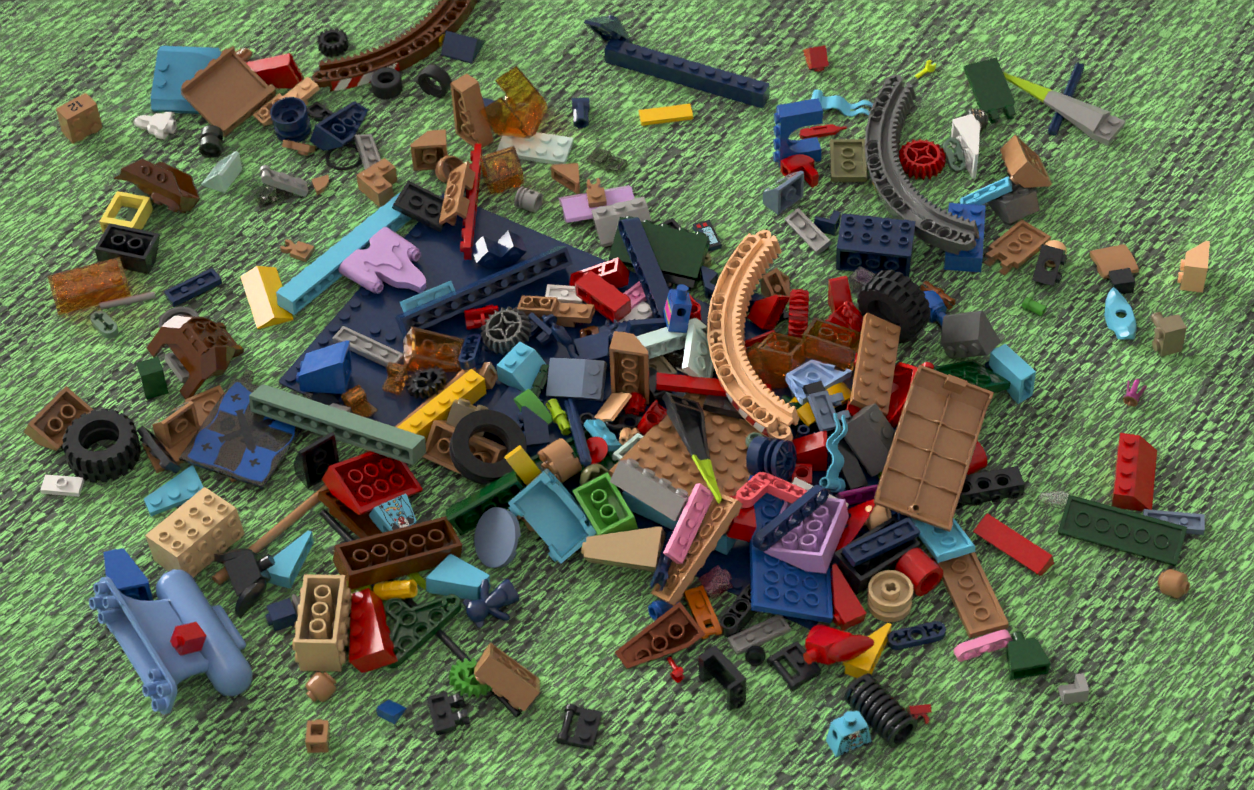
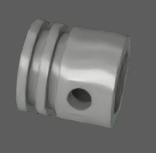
[514,186,543,213]

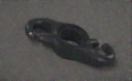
[605,414,643,431]

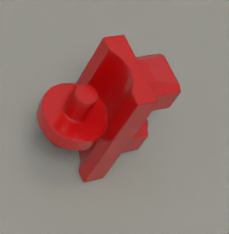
[464,305,499,329]

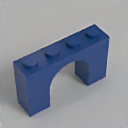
[773,98,823,168]

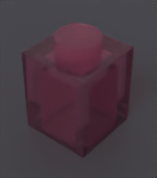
[699,565,733,599]

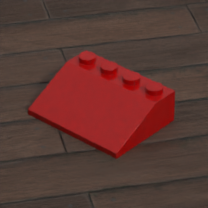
[322,451,423,515]

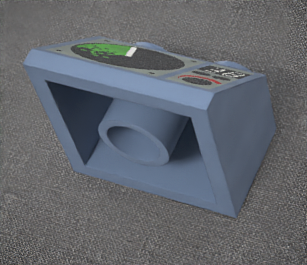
[763,171,804,215]

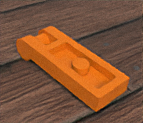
[684,585,722,640]

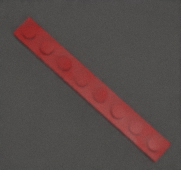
[460,144,483,260]

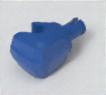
[923,291,947,326]

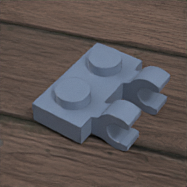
[807,390,851,431]

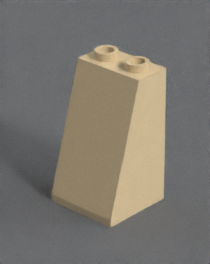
[581,527,666,572]

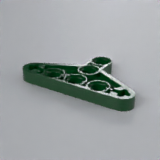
[385,594,462,669]

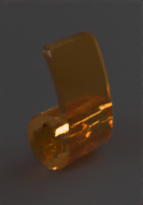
[341,385,378,418]

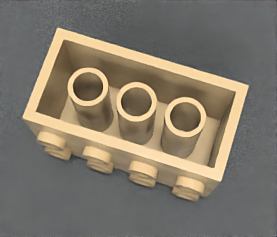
[145,487,244,578]
[293,574,351,672]

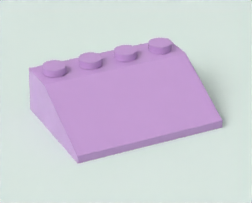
[764,497,849,573]

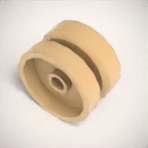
[867,570,913,622]

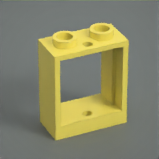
[99,191,153,233]

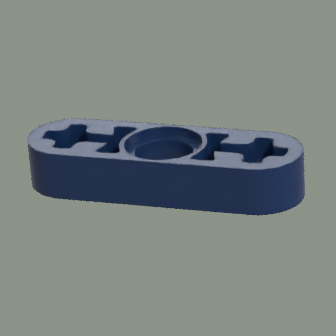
[458,334,483,370]
[887,621,946,650]

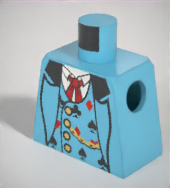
[369,494,417,533]
[826,711,871,757]

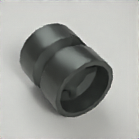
[199,125,223,158]

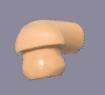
[619,428,640,445]

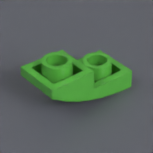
[513,389,553,424]

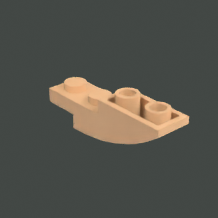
[253,76,320,126]

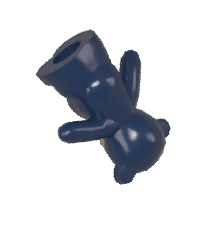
[463,579,519,628]

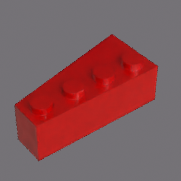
[349,588,397,673]

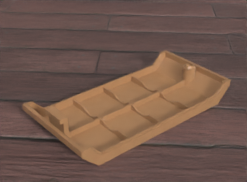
[874,365,994,532]

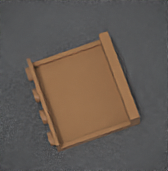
[181,46,276,137]

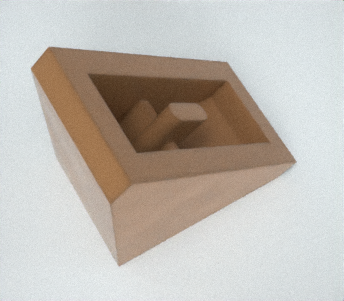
[551,163,580,194]

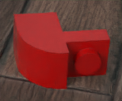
[780,154,819,188]

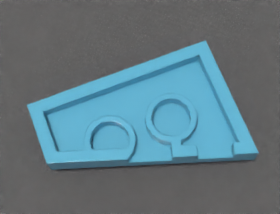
[144,465,204,516]

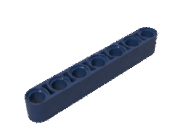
[618,217,678,318]

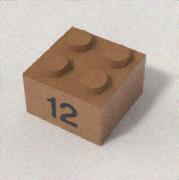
[56,93,103,143]

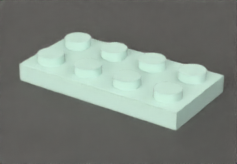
[496,128,574,165]

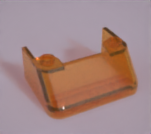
[479,66,548,139]

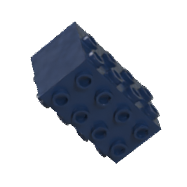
[836,214,916,277]

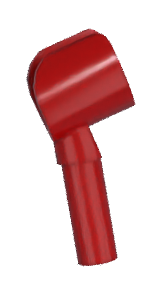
[667,657,685,683]

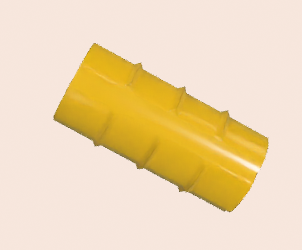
[373,579,418,601]

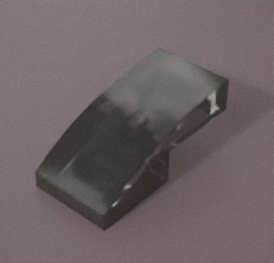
[587,148,628,176]

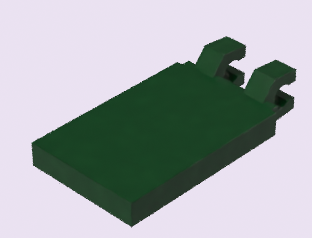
[963,57,1016,124]

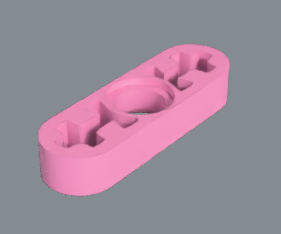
[953,630,1013,662]

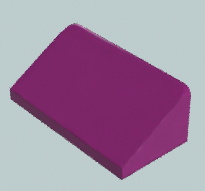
[836,484,878,505]

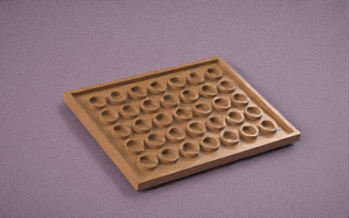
[609,393,781,504]

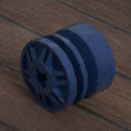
[270,97,312,142]
[746,436,797,481]

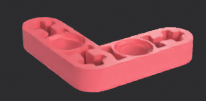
[735,472,807,508]

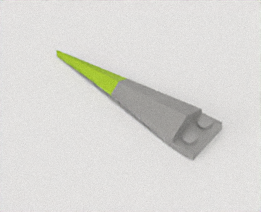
[1003,72,1126,146]

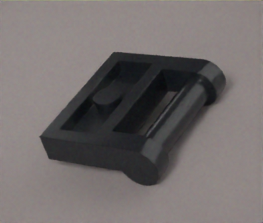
[766,641,821,692]
[556,703,603,750]

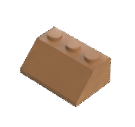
[24,386,93,451]
[474,642,540,711]

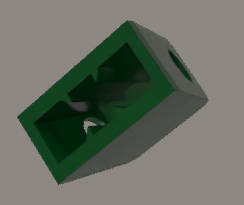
[1006,631,1050,680]

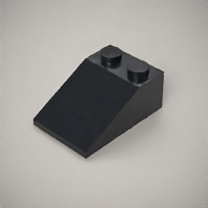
[293,432,339,489]

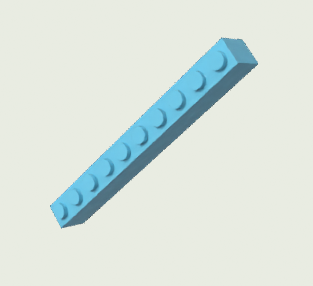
[276,192,411,315]

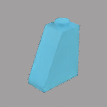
[989,344,1036,404]
[426,554,490,600]

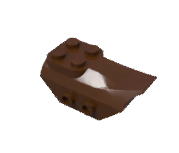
[114,159,200,213]

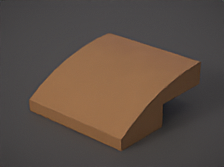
[1090,244,1139,279]

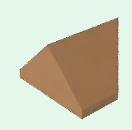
[761,268,790,305]

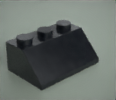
[95,223,160,274]

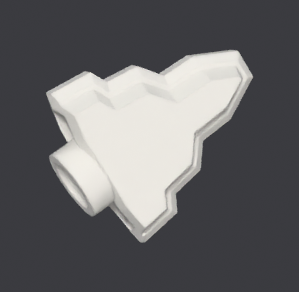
[134,112,177,140]

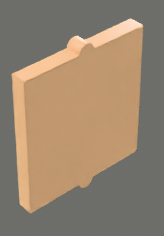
[595,392,632,422]

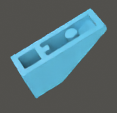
[268,531,314,589]

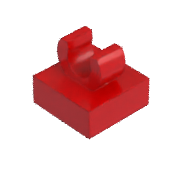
[907,704,932,724]

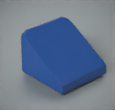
[376,699,406,724]

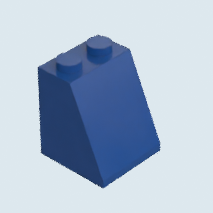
[296,340,352,394]
[103,548,154,601]

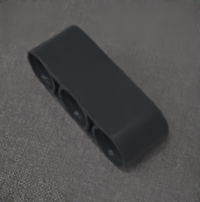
[720,584,758,638]

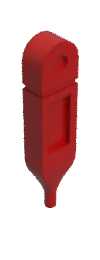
[799,124,847,139]

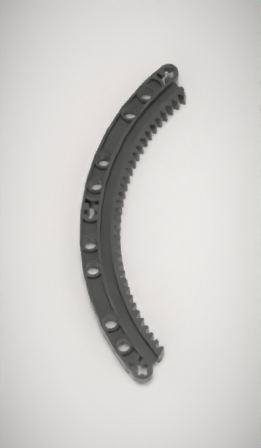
[865,75,979,255]

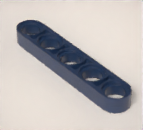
[752,484,829,551]

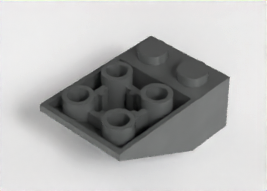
[983,181,1040,224]

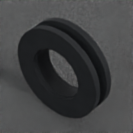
[449,410,526,485]

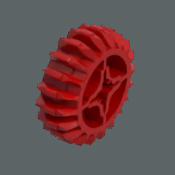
[899,139,946,181]
[788,289,809,340]

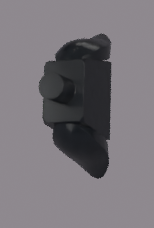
[214,548,275,619]

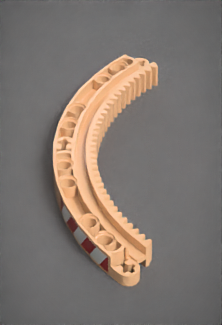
[707,230,799,441]

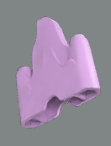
[339,227,426,293]

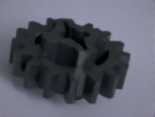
[405,365,447,399]

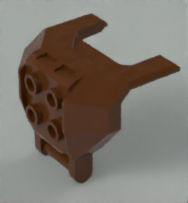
[146,315,244,399]

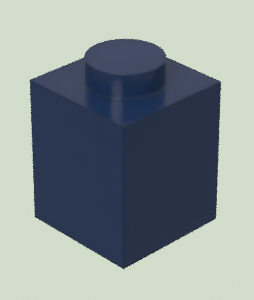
[265,598,297,631]

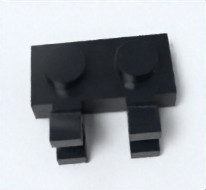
[427,692,470,736]

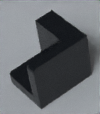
[1108,268,1135,294]

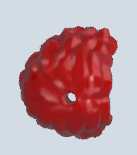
[821,301,863,344]

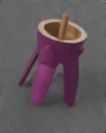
[1123,379,1147,407]

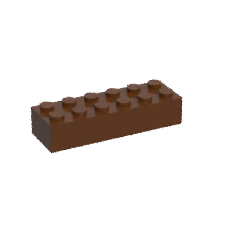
[333,516,462,590]

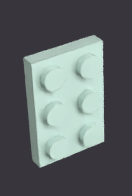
[682,323,714,378]

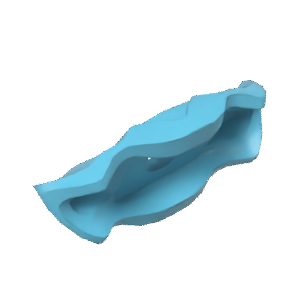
[1104,287,1137,340]

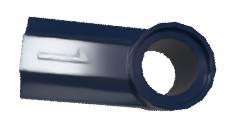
[572,97,590,128]

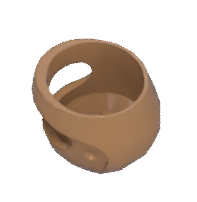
[435,155,463,183]

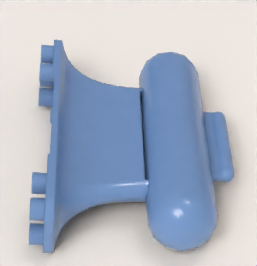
[89,569,253,715]

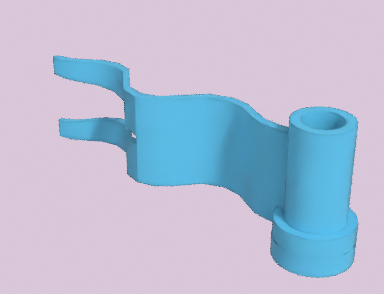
[811,89,873,117]
[819,413,848,493]

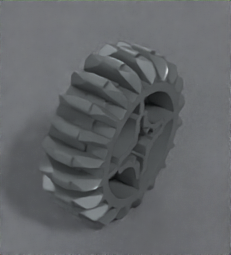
[481,306,532,355]

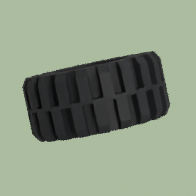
[857,270,931,344]
[63,409,141,483]

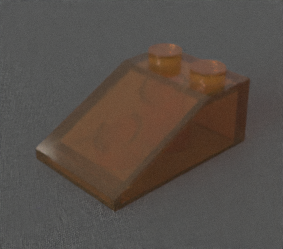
[403,327,464,372]

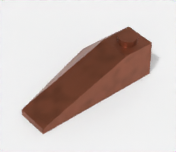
[614,602,705,669]

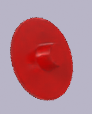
[586,437,608,464]

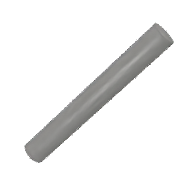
[99,292,156,310]

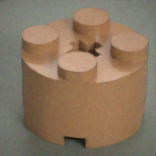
[537,438,582,483]

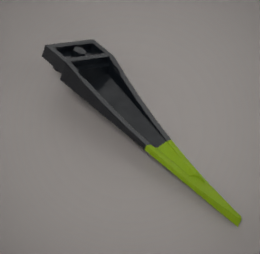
[663,392,722,504]

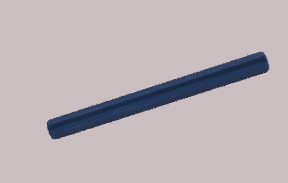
[1048,62,1085,136]
[564,397,592,467]

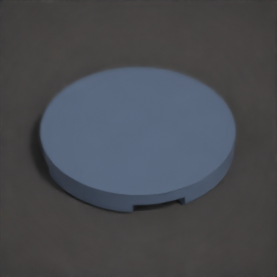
[474,507,521,568]

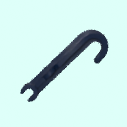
[650,529,674,591]

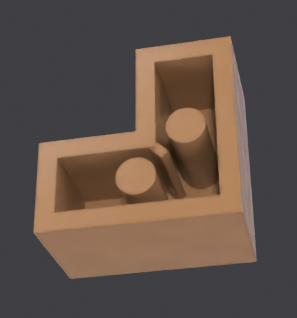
[356,158,397,207]

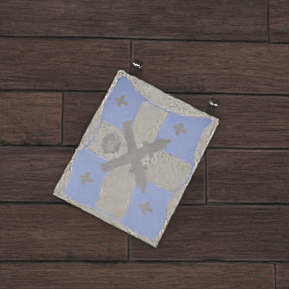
[179,369,314,489]

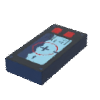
[692,220,722,252]

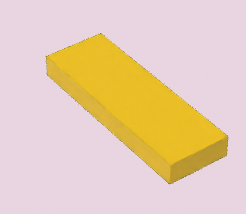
[639,104,693,126]

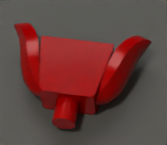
[803,624,874,665]

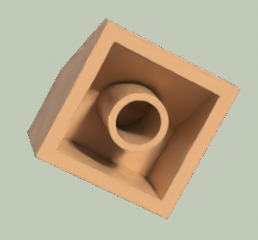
[1177,241,1210,293]

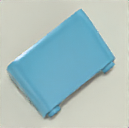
[508,468,597,564]

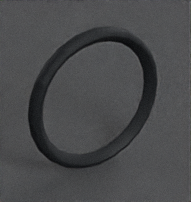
[326,143,362,171]

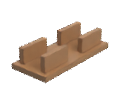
[439,161,475,226]

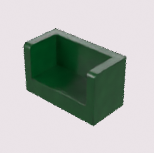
[136,357,169,400]

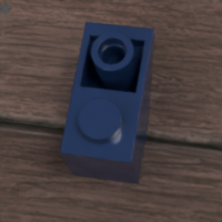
[518,406,550,447]

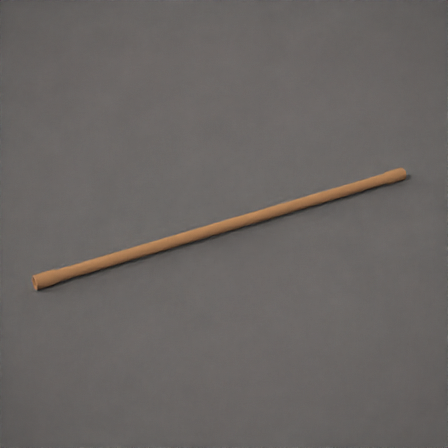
[212,367,477,586]

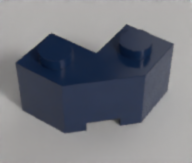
[471,231,527,269]

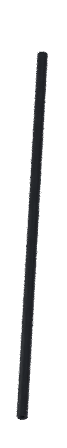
[320,510,522,718]

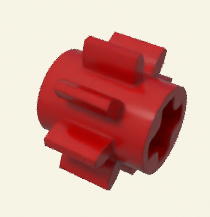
[623,392,646,415]

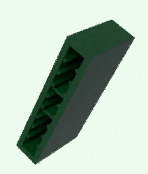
[609,216,710,282]

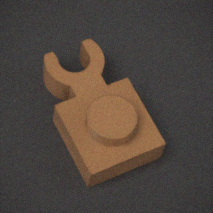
[282,140,316,155]
[586,178,607,208]
[280,239,315,262]

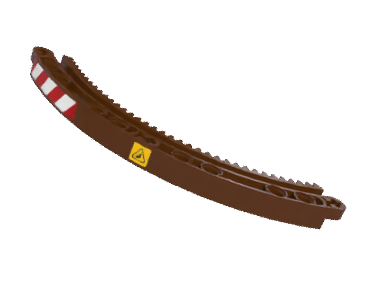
[312,0,478,92]

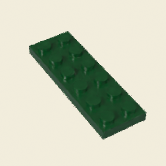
[1058,495,1187,566]

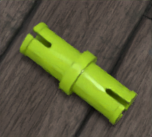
[546,399,571,435]

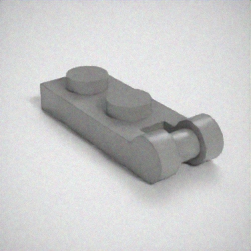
[260,165,308,197]

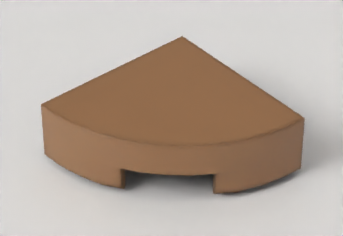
[311,175,330,195]

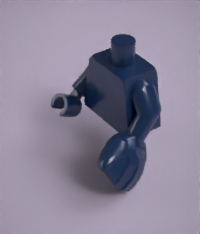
[551,319,619,368]

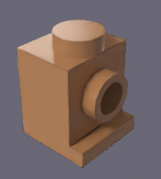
[305,719,330,753]

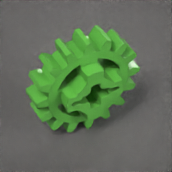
[448,658,492,698]

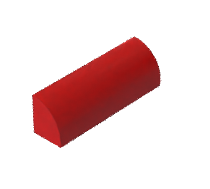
[973,513,1054,576]

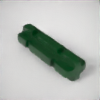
[530,364,549,398]

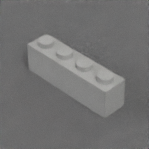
[610,458,690,521]

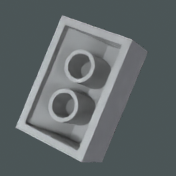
[591,197,651,247]

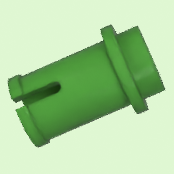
[1022,297,1047,317]

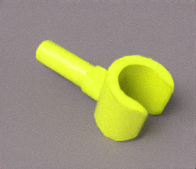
[915,60,936,79]

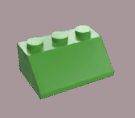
[572,472,638,535]

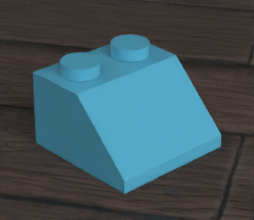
[497,341,548,392]

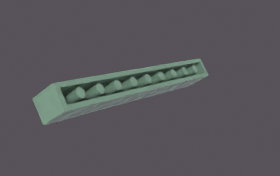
[249,384,426,465]

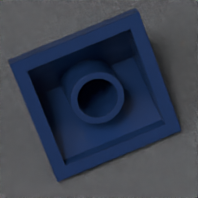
[441,31,486,64]

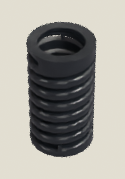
[844,674,918,748]

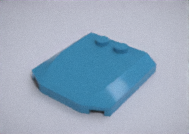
[150,46,221,114]

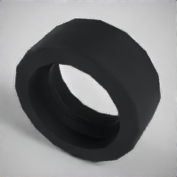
[418,65,452,98]

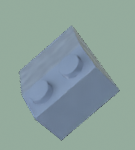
[546,358,607,402]

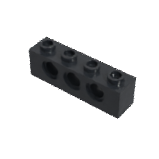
[956,466,1025,509]

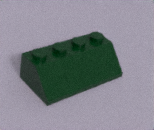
[446,471,525,535]

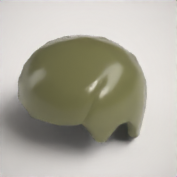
[579,464,609,486]

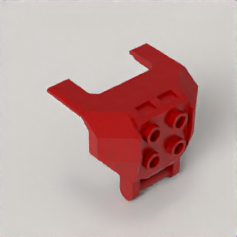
[846,353,934,429]

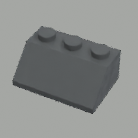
[941,311,1001,359]
[840,403,895,477]

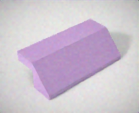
[559,185,634,223]

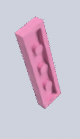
[663,483,714,564]

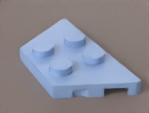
[785,359,852,405]

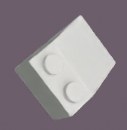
[950,114,981,179]

